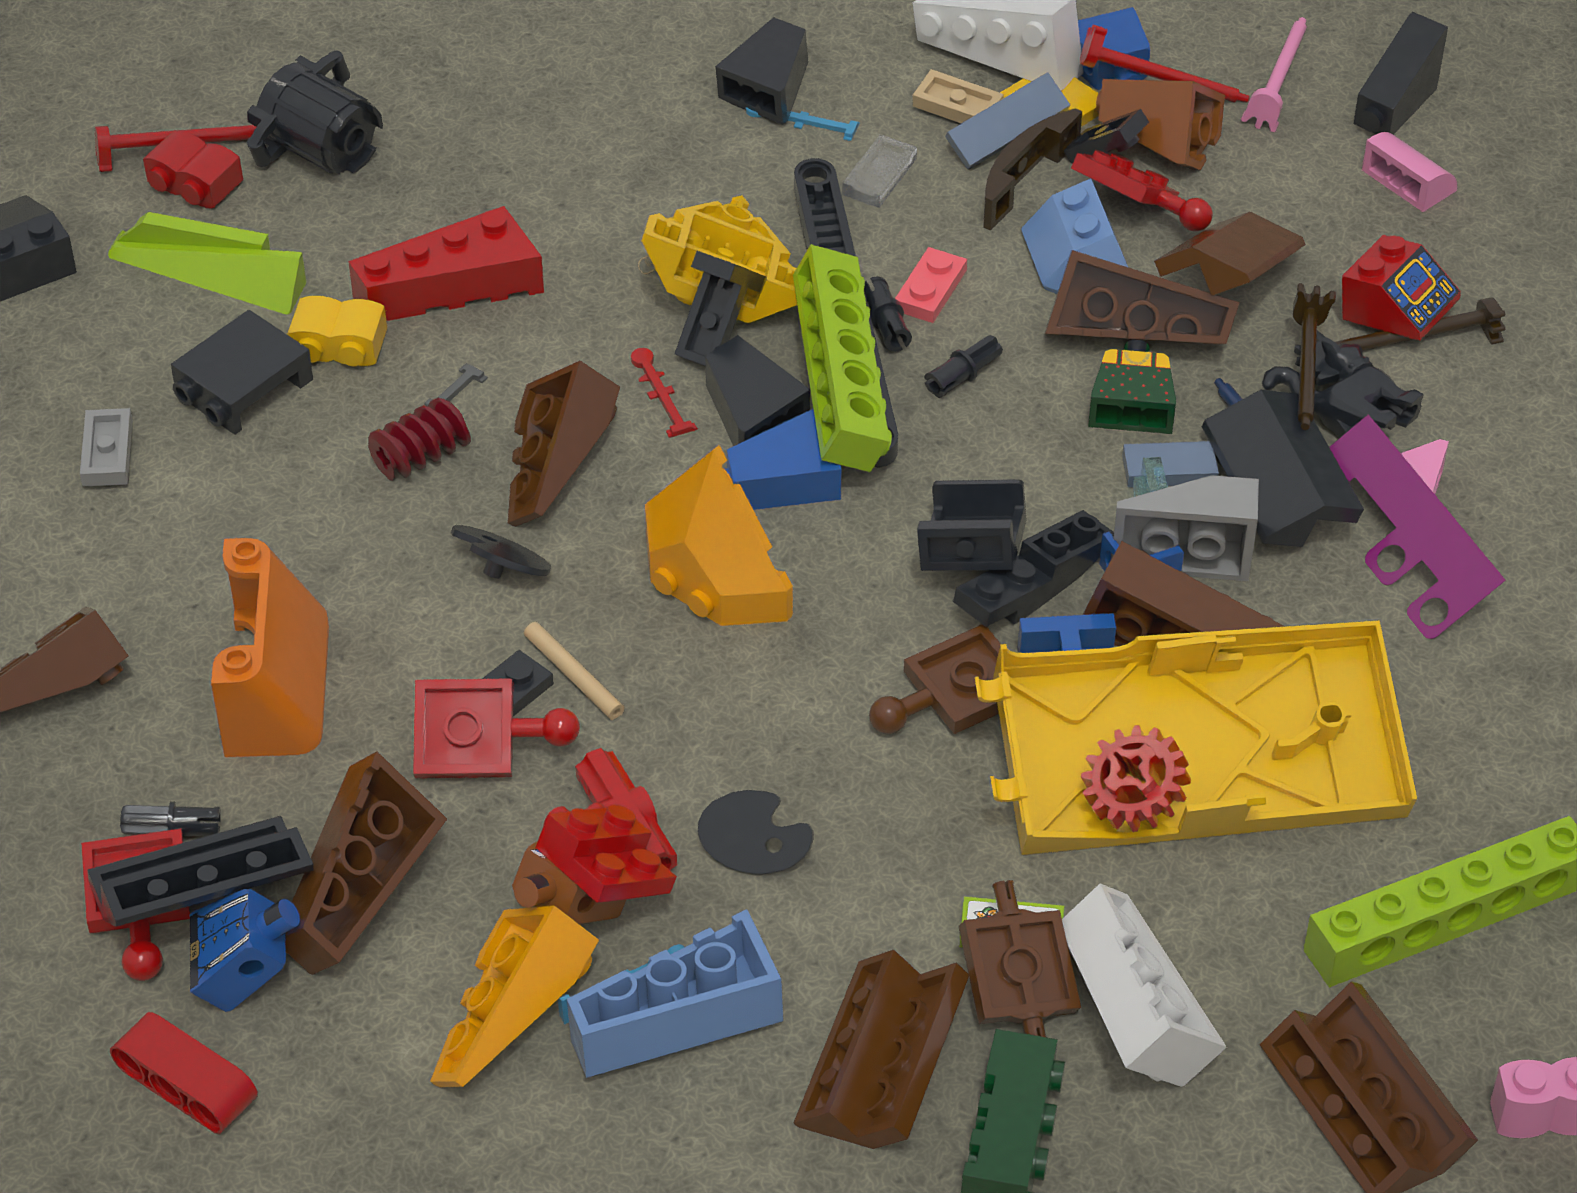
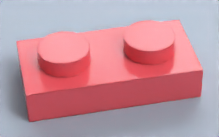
[895,247,967,323]

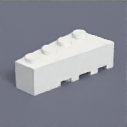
[913,0,1083,90]

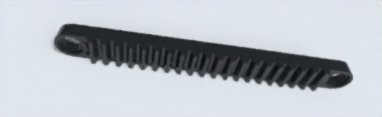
[794,158,898,468]

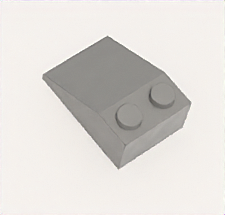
[1111,475,1259,581]

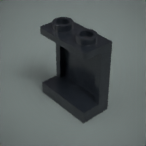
[171,310,313,435]
[917,479,1027,571]

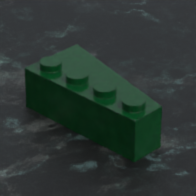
[961,1029,1065,1193]

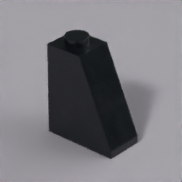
[1353,11,1448,135]
[715,17,808,125]
[705,335,810,446]

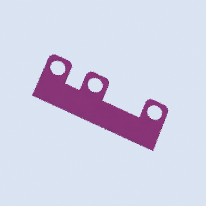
[1329,414,1506,639]

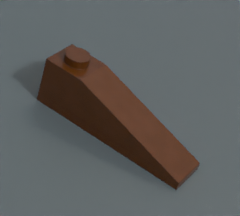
[508,361,620,527]
[0,606,129,712]

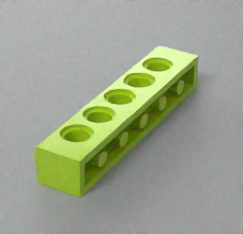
[793,244,892,472]
[1303,816,1577,988]

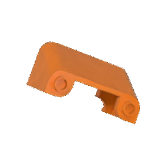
[211,538,329,757]

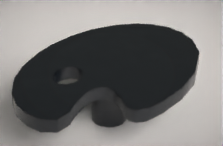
[451,525,551,579]
[698,790,814,874]

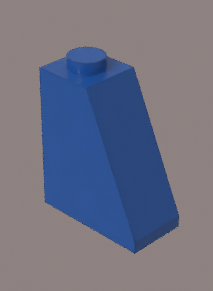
[724,409,842,510]

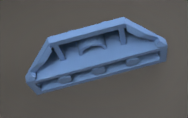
[1021,178,1128,294]

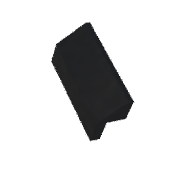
[1201,389,1364,547]
[87,816,314,927]

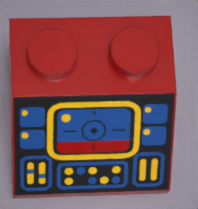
[1342,235,1461,340]

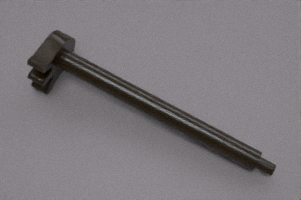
[1293,283,1336,430]
[1335,297,1506,351]

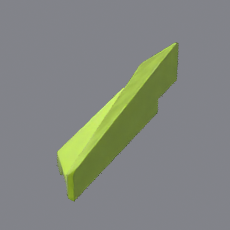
[108,212,306,315]

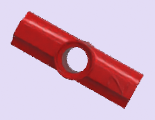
[575,748,677,871]

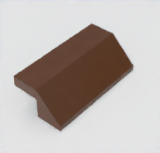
[1154,211,1306,296]
[793,949,969,1149]
[1259,981,1478,1193]

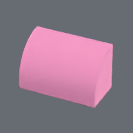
[1362,132,1457,212]

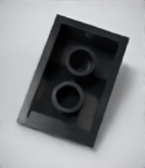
[0,195,77,302]

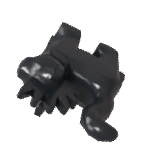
[1262,330,1424,438]

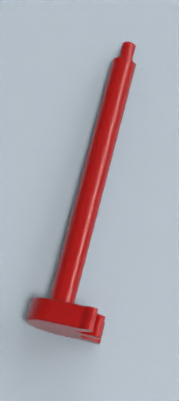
[1080,24,1249,103]
[95,125,256,172]

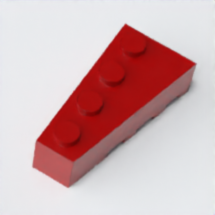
[348,206,544,321]

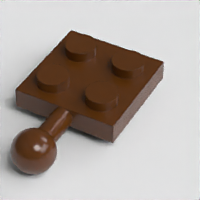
[869,624,1001,734]

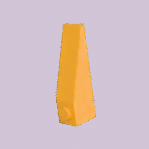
[430,906,599,1087]

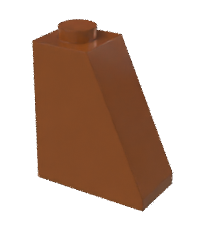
[1096,79,1225,170]

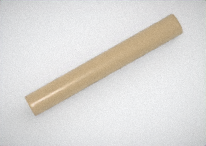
[524,622,624,720]

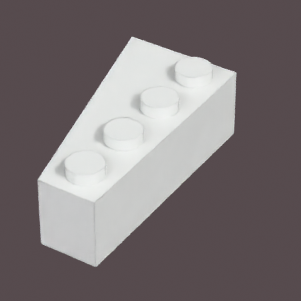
[1062,884,1227,1087]

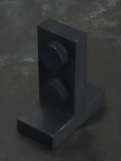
[674,251,766,366]

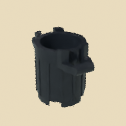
[247,51,383,175]

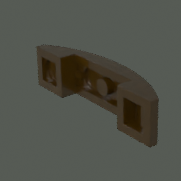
[983,108,1083,231]

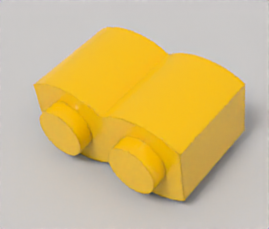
[287,296,388,366]

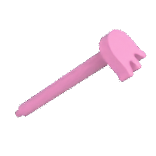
[1241,17,1307,132]

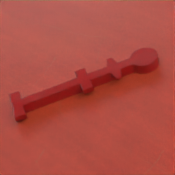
[631,348,698,438]

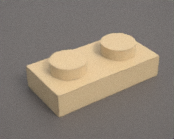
[913,69,1004,123]

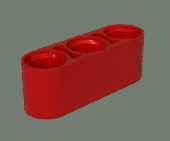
[110,1012,258,1134]

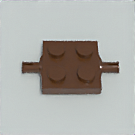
[958,880,1081,1037]

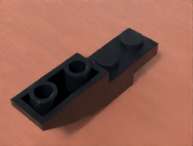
[953,510,1114,627]

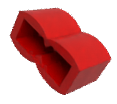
[143,130,244,208]

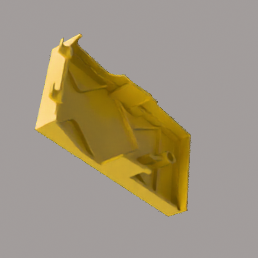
[975,620,1417,855]

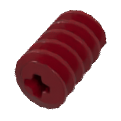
[368,397,471,481]

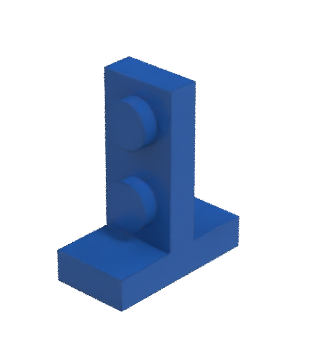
[1017,613,1116,653]

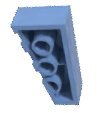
[567,909,783,1078]

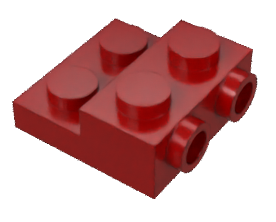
[535,802,677,903]

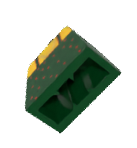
[1088,339,1176,434]

